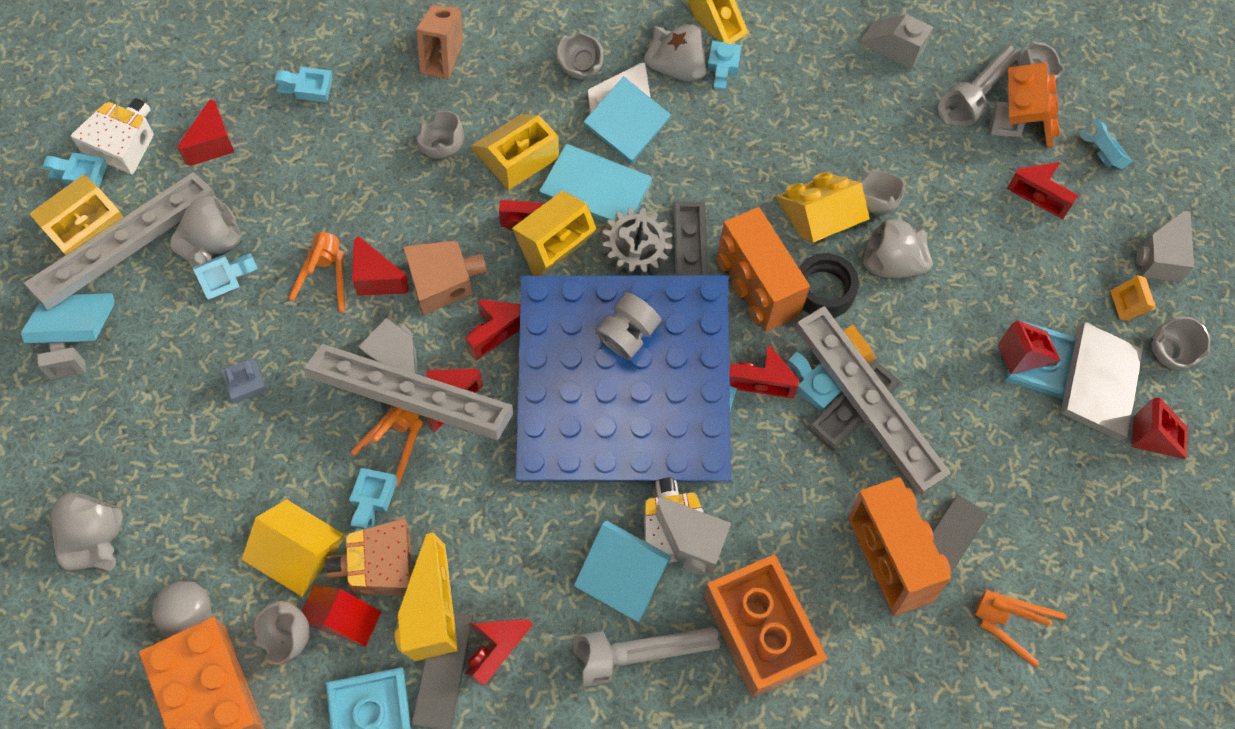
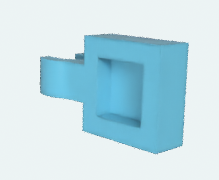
[707,41,741,90]
[274,67,333,103]
[1079,119,1133,169]
[42,152,108,188]
[193,253,258,300]
[787,352,842,412]
[349,468,398,532]

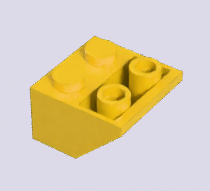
[471,114,559,190]
[776,172,870,242]
[29,174,123,255]
[512,190,596,276]

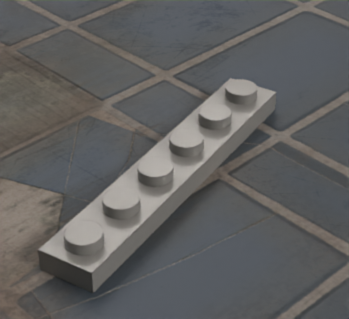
[23,172,215,311]
[794,306,951,495]
[304,344,513,441]

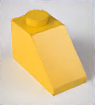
[687,0,749,44]

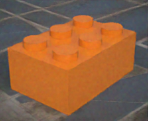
[716,207,810,332]
[848,477,951,616]
[703,554,828,698]
[139,617,265,729]

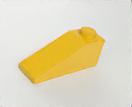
[395,533,458,662]

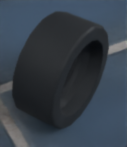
[799,253,859,318]

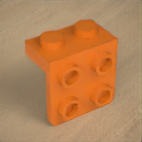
[1008,62,1060,148]

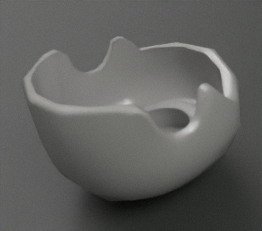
[556,32,604,79]
[1018,41,1064,80]
[416,111,465,160]
[857,170,906,215]
[1151,316,1210,370]
[152,581,213,638]
[254,601,310,665]

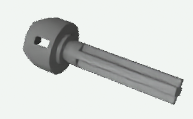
[937,45,1020,126]
[573,627,720,687]

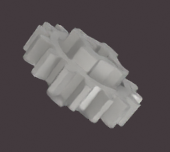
[601,207,672,276]

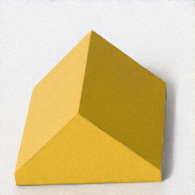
[242,499,346,597]

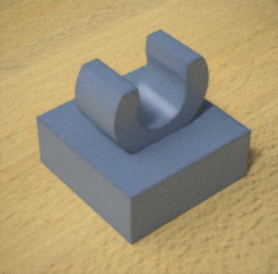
[221,358,267,403]

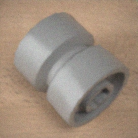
[595,292,662,360]

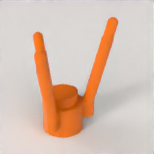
[289,232,345,313]
[350,406,424,487]
[974,589,1067,667]

